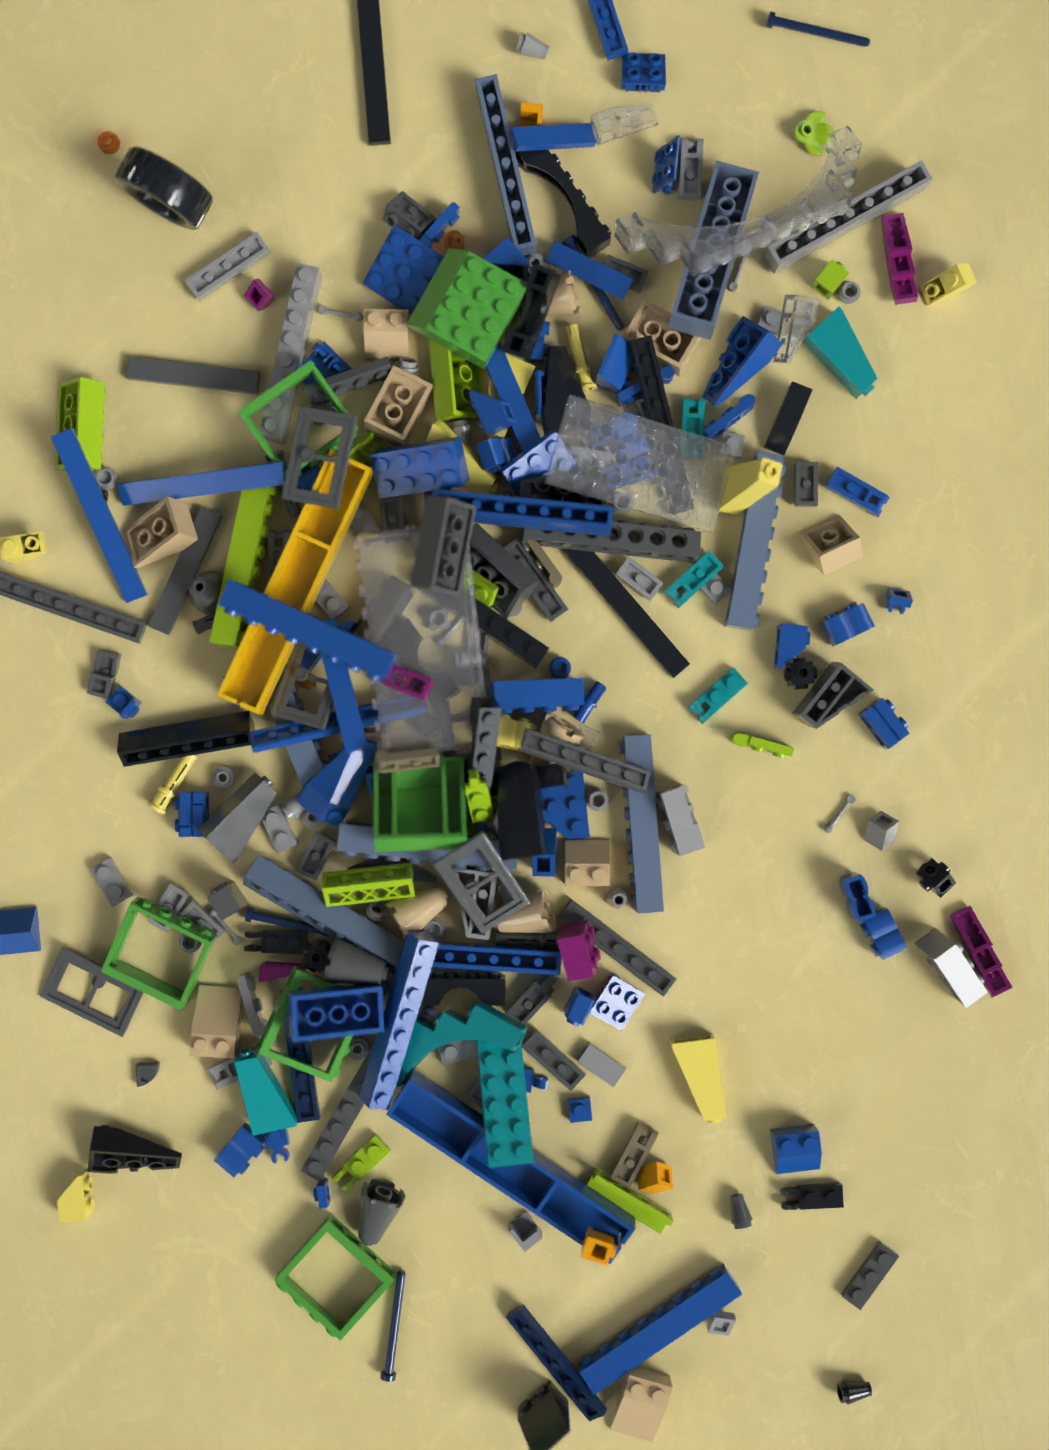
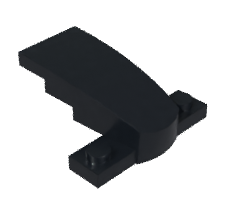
[489,761,568,861]

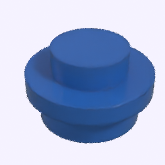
[549,657,571,679]

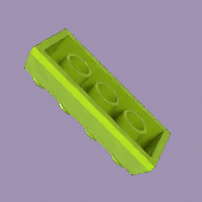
[429,339,483,423]
[55,377,106,471]

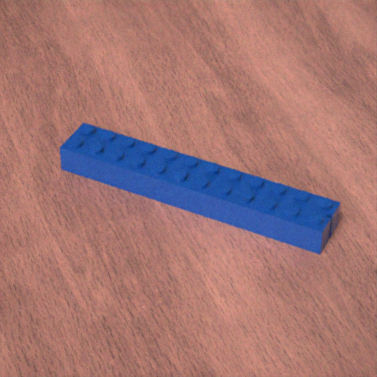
[386,1070,635,1264]

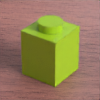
[811,259,849,300]

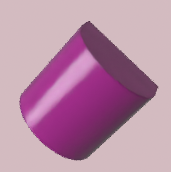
[244,278,275,311]

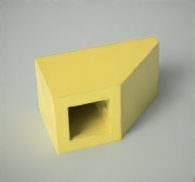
[920,263,977,306]
[0,531,47,563]
[57,1169,95,1223]

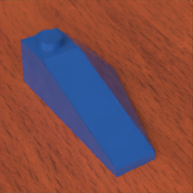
[702,316,783,407]
[297,739,377,827]

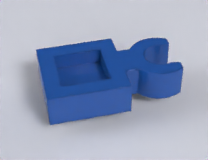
[264,1128,290,1163]

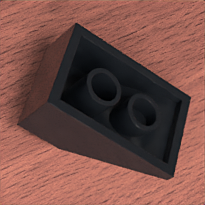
[518,1380,570,1450]

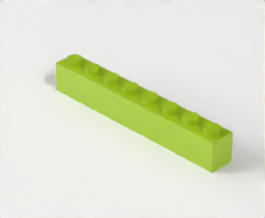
[209,486,278,650]

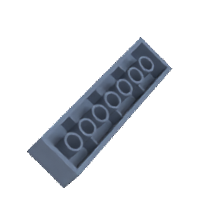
[668,161,759,340]
[337,821,517,872]

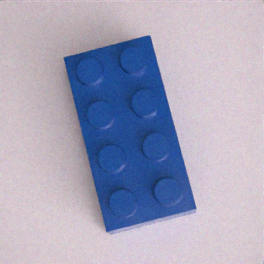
[369,436,470,498]
[490,678,585,714]
[287,984,384,1042]

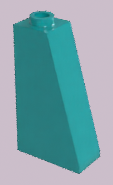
[803,306,878,399]
[234,1048,297,1136]

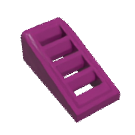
[382,664,435,701]
[259,961,307,982]

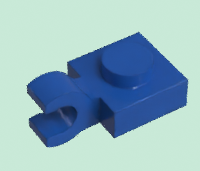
[524,1067,548,1093]

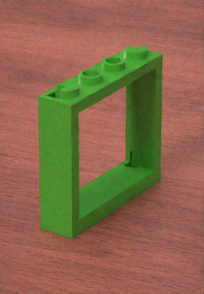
[238,360,359,477]
[101,897,218,1010]
[255,966,356,1083]
[274,1214,396,1341]

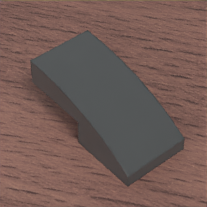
[87,649,121,699]

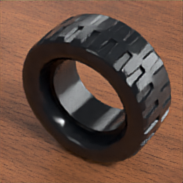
[115,146,213,230]

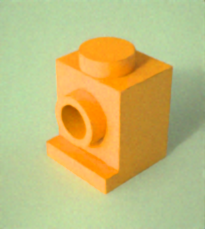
[581,1226,617,1266]

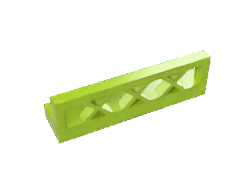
[322,863,415,907]
[586,1167,674,1234]

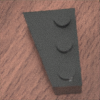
[792,662,874,729]

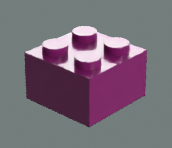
[557,920,601,982]

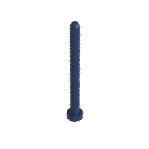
[766,11,870,47]
[561,235,624,331]
[245,906,330,937]
[380,1270,406,1382]

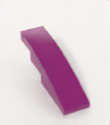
[881,213,918,305]
[950,906,1013,998]

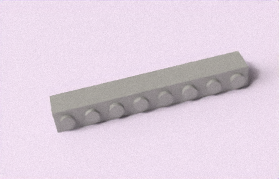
[763,160,932,274]
[259,263,322,445]

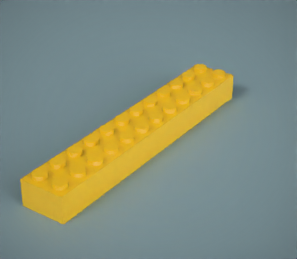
[217,450,374,715]

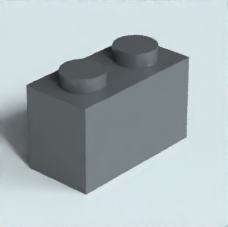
[207,882,249,921]

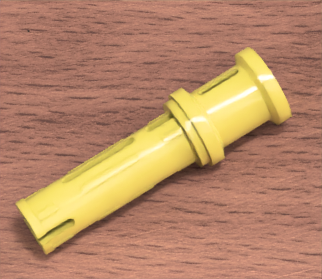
[565,324,597,393]
[147,755,198,814]

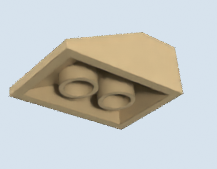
[622,299,701,376]
[364,365,433,446]
[123,496,198,568]
[189,984,243,1059]
[610,1366,673,1442]

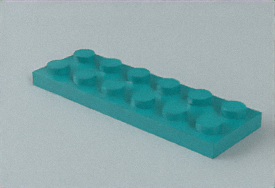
[476,1040,534,1168]

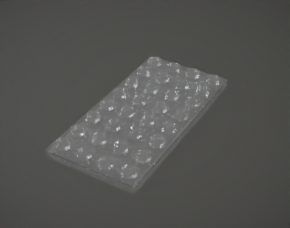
[545,395,737,533]

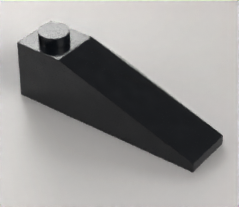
[541,346,593,435]
[519,469,608,506]
[87,1125,182,1174]

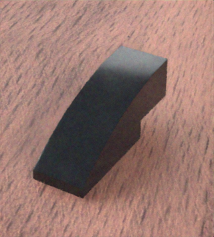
[764,381,813,455]

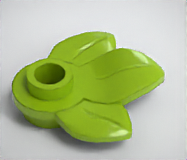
[794,111,836,156]

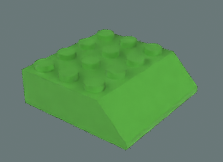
[406,248,527,370]
[374,757,467,852]

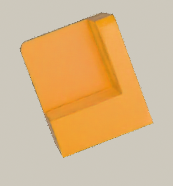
[520,102,543,127]
[638,1162,673,1194]

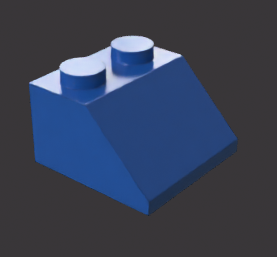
[596,333,636,395]
[770,1124,822,1174]

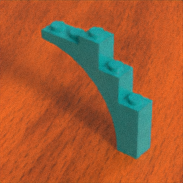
[396,1002,528,1087]

